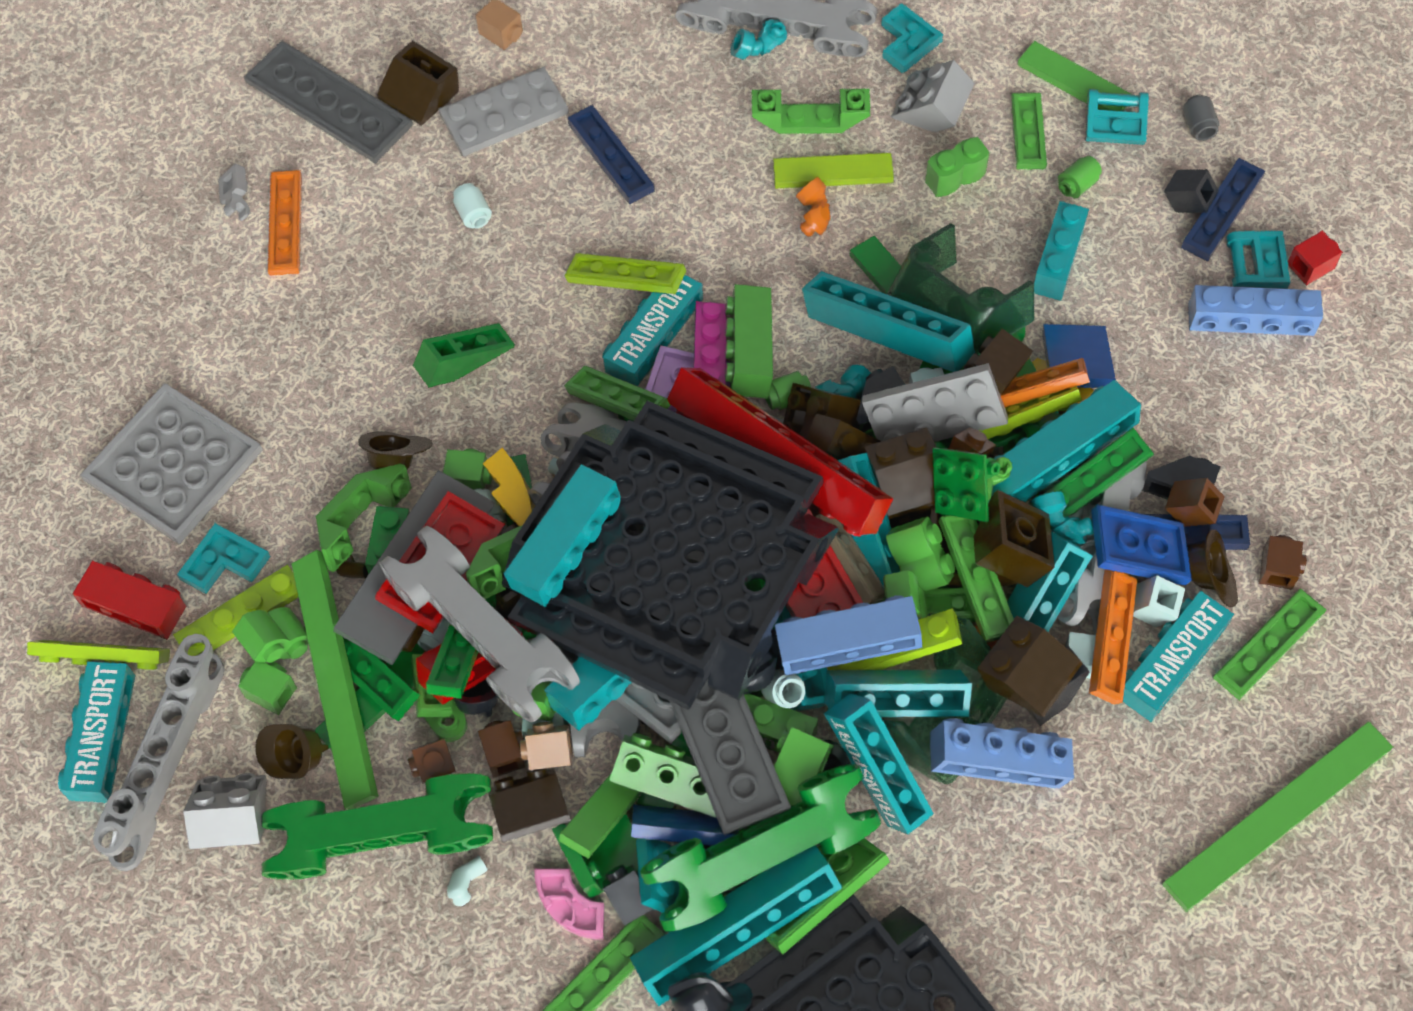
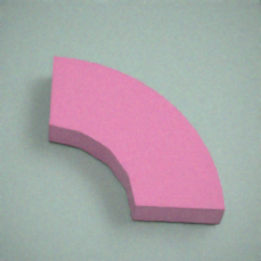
[534,868,604,940]

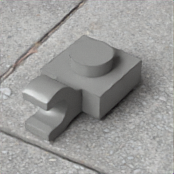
[218,164,250,221]

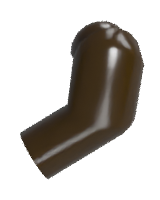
[336,554,369,579]

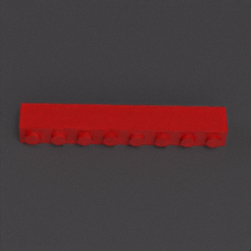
[667,367,894,537]

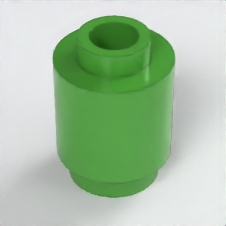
[1058,156,1102,198]
[765,371,811,410]

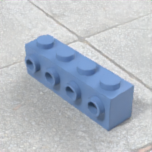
[1188,285,1323,336]
[775,596,922,676]
[930,718,1074,788]

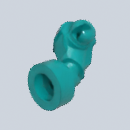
[730,19,787,60]
[815,365,871,398]
[1031,492,1094,544]

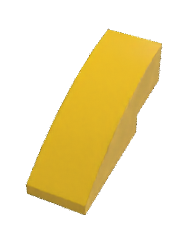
[482,447,536,527]

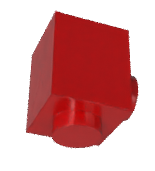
[1288,230,1343,286]

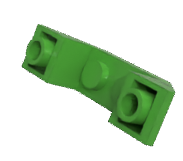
[752,89,870,134]
[316,464,412,573]
[466,525,523,599]

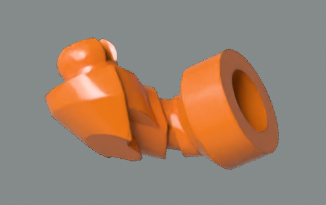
[796,177,831,237]

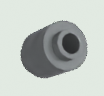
[1183,95,1220,141]

